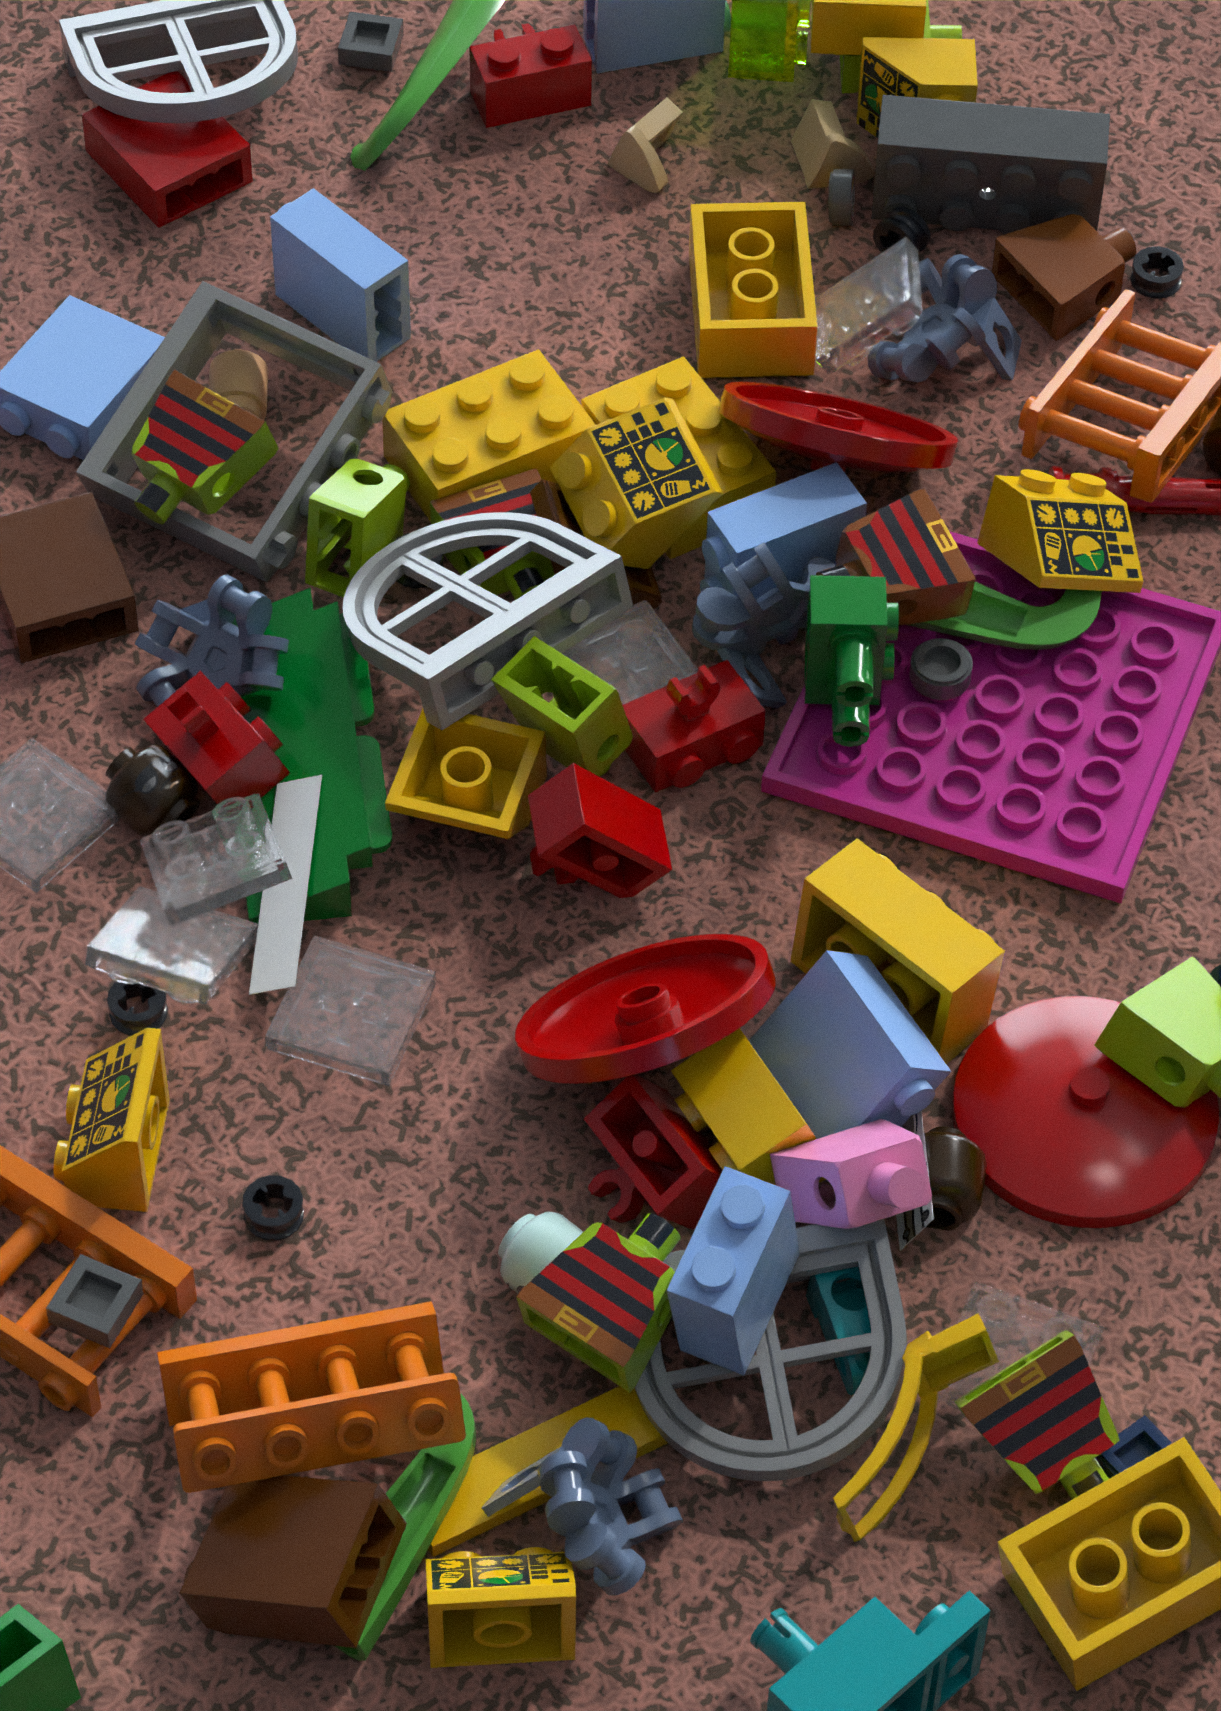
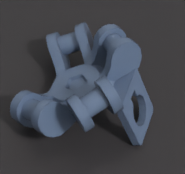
[867,254,1022,382]
[692,542,836,708]
[135,574,289,707]
[481,1417,683,1596]

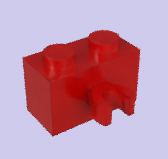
[469,23,592,128]
[623,660,765,793]
[143,670,290,822]
[528,763,672,898]
[584,1075,723,1230]

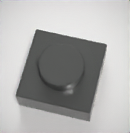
[338,12,404,72]
[46,1254,144,1348]

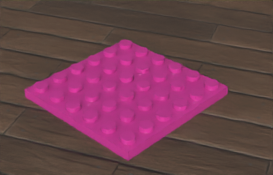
[761,531,1221,903]

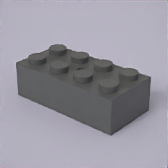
[871,95,1110,234]

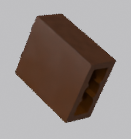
[0,492,139,664]
[179,1475,407,1648]

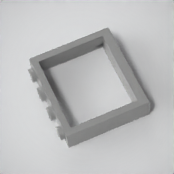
[76,281,393,582]

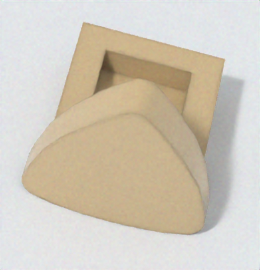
[607,97,683,193]
[791,99,875,189]

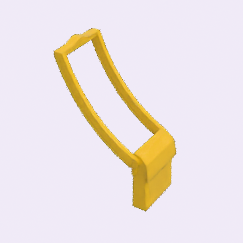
[833,1313,999,1542]

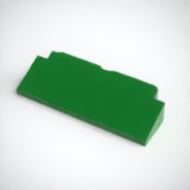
[232,587,392,927]

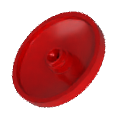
[719,382,958,473]
[515,934,776,1084]
[952,996,1219,1228]

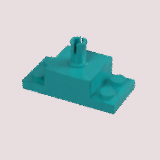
[750,1590,991,1711]

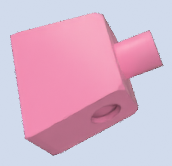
[770,1119,932,1229]

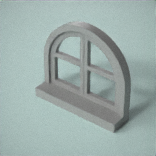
[59,0,298,123]
[342,512,633,730]
[634,1219,908,1481]

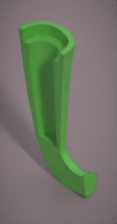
[350,0,505,171]
[908,582,1102,650]
[335,1394,476,1661]

